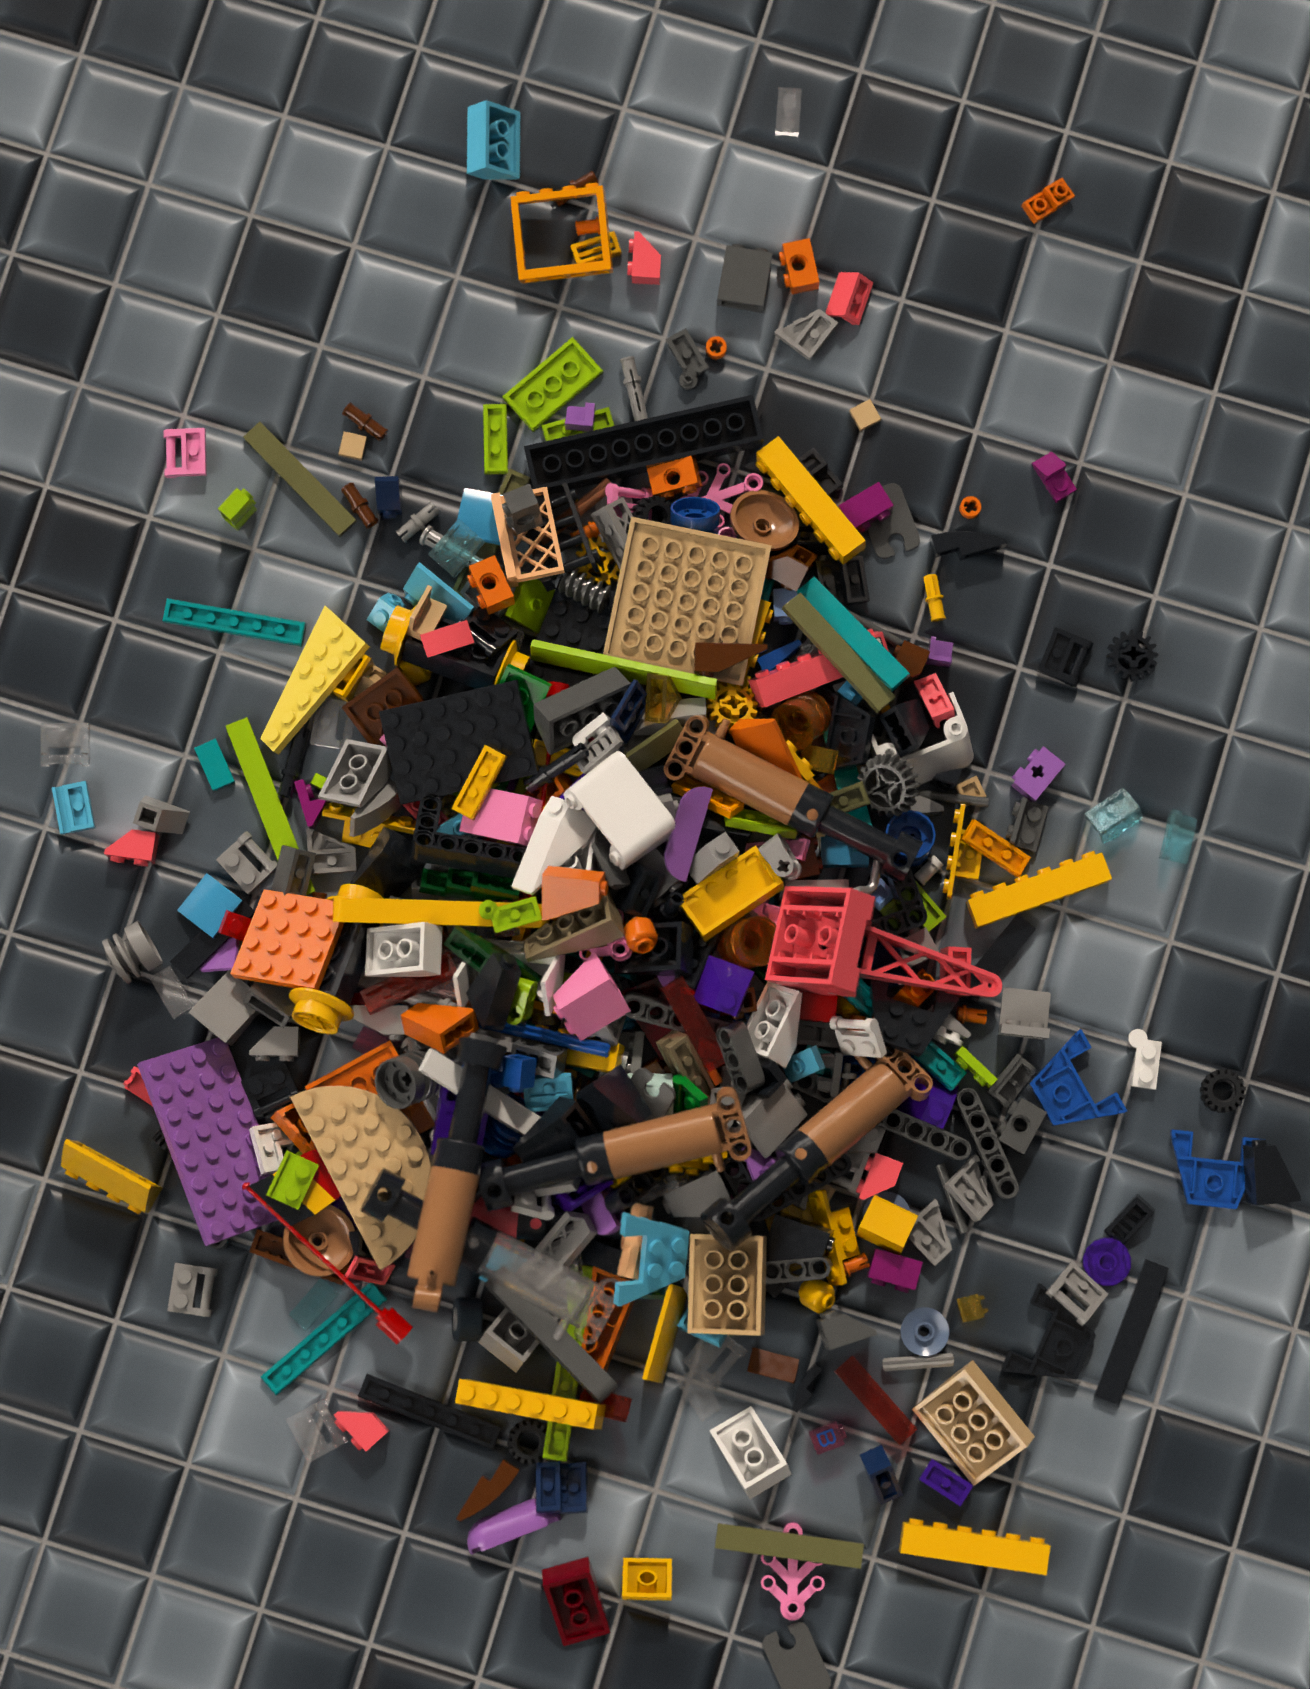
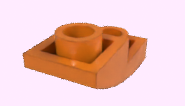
[1021,178,1075,224]

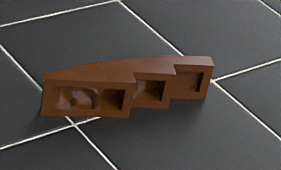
[249,1229,351,1286]

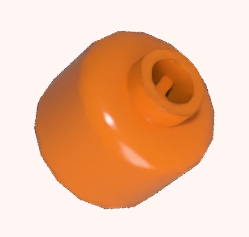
[624,917,658,954]

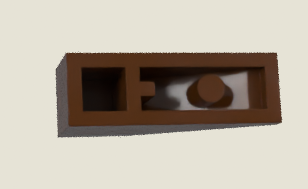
[694,643,767,677]

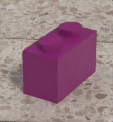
[838,482,894,534]
[867,1249,923,1293]

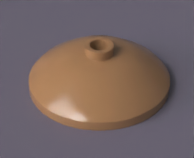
[730,490,799,551]
[283,1205,355,1277]

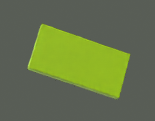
[502,337,603,432]

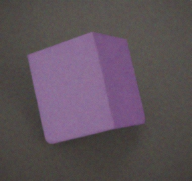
[565,402,595,432]
[926,636,953,667]

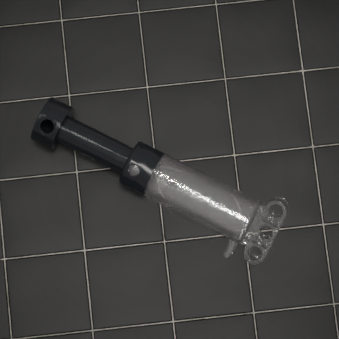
[360,1167,619,1344]

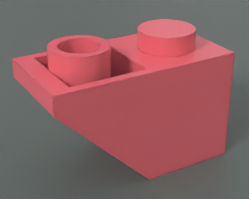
[627,231,661,285]
[104,829,159,867]
[856,1153,903,1200]
[334,1411,390,1452]

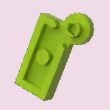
[479,896,542,933]

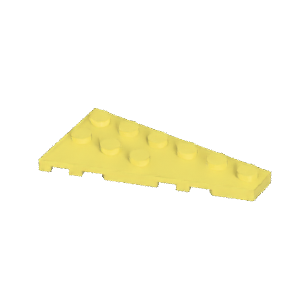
[260,606,370,755]

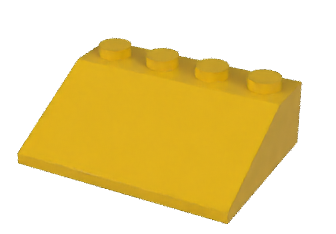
[61,1139,163,1215]

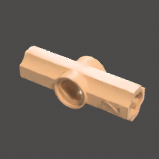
[617,1203,654,1279]

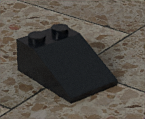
[350,827,426,899]
[614,921,694,976]

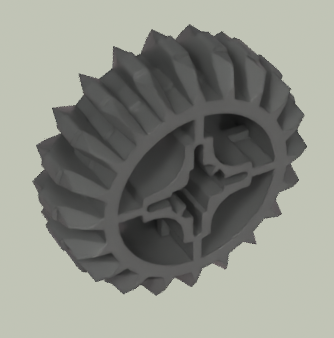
[857,753,921,818]

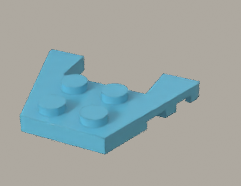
[613,1212,690,1306]

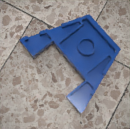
[1029,1029,1127,1126]
[1170,1129,1265,1209]

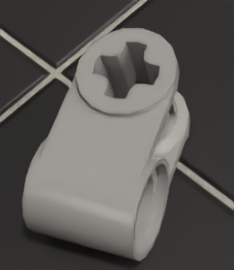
[759,833,802,881]

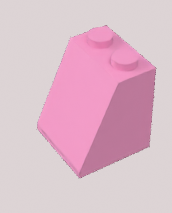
[459,789,543,847]
[553,952,631,1041]

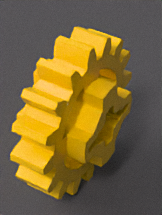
[576,536,620,586]
[706,683,758,728]

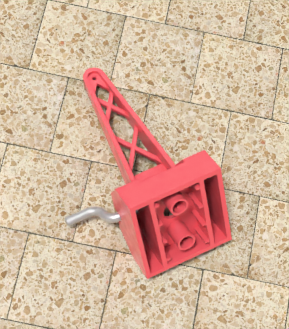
[765,860,1002,998]

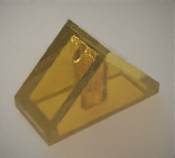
[645,673,681,724]

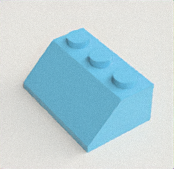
[467,100,520,180]
[403,562,475,623]

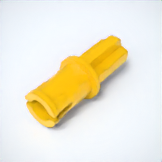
[923,574,946,622]

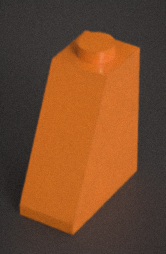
[542,866,609,920]
[400,1003,479,1054]

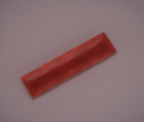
[360,952,456,1015]
[660,976,725,1072]
[834,1355,917,1446]

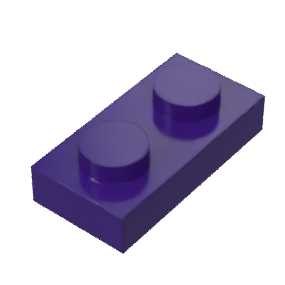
[919,1458,973,1506]

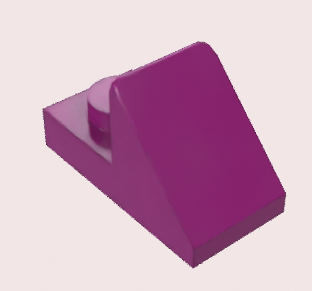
[1031,451,1077,503]
[294,779,330,829]

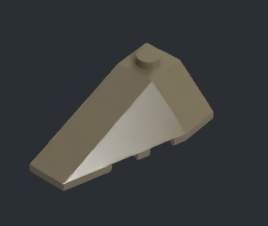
[523,890,625,962]

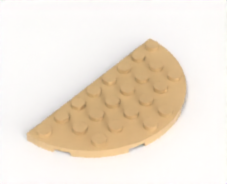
[290,1086,431,1270]

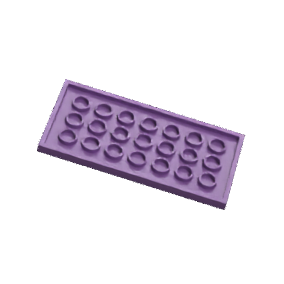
[137,1037,278,1246]

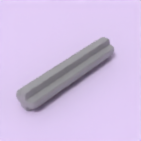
[882,1353,954,1371]

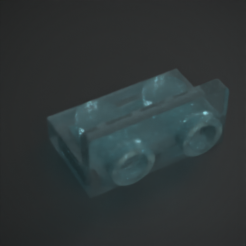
[1084,787,1142,844]

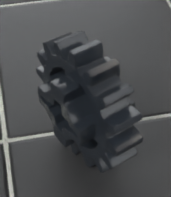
[1106,629,1159,682]

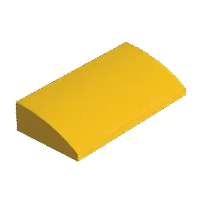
[680,845,784,942]
[642,1284,688,1383]

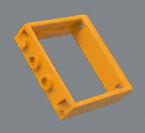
[510,183,613,284]

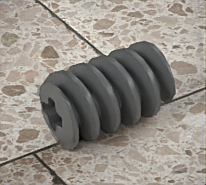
[558,568,611,614]

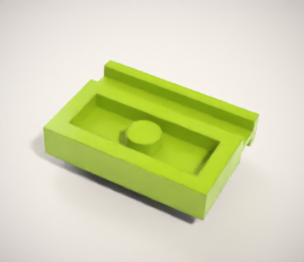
[953,1046,998,1088]
[266,1151,319,1209]

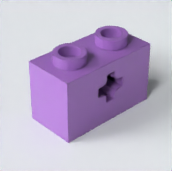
[1011,746,1065,802]

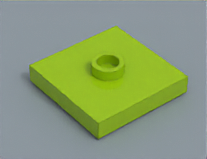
[505,572,555,634]

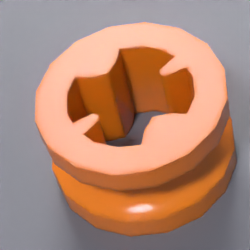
[706,336,727,360]
[959,496,981,519]

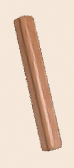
[540,478,611,545]

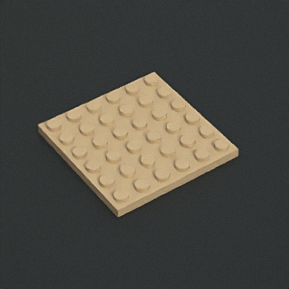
[603,517,772,686]

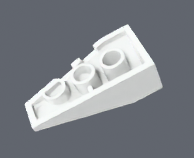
[512,796,598,896]

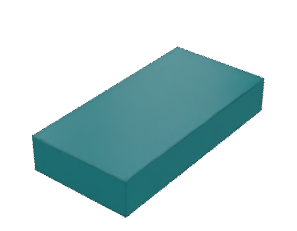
[194,738,235,792]

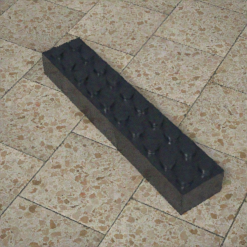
[524,395,764,498]

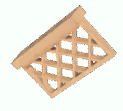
[490,487,565,588]

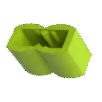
[217,488,257,531]

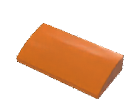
[729,719,803,780]

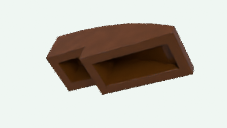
[456,1459,520,1521]

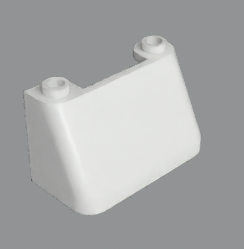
[563,751,676,871]

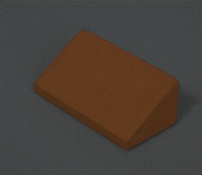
[747,1347,800,1383]

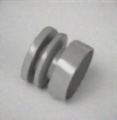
[102,920,163,984]

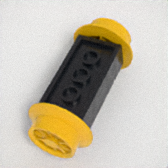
[380,605,531,689]
[289,884,384,1034]

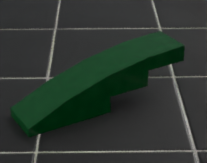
[419,868,520,900]
[444,926,542,984]

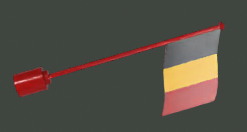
[242,1149,413,1345]

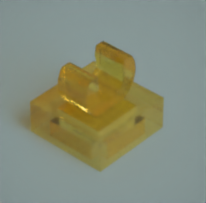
[956,1294,988,1322]

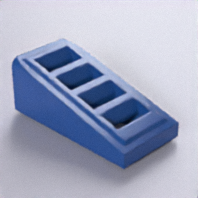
[756,640,802,672]

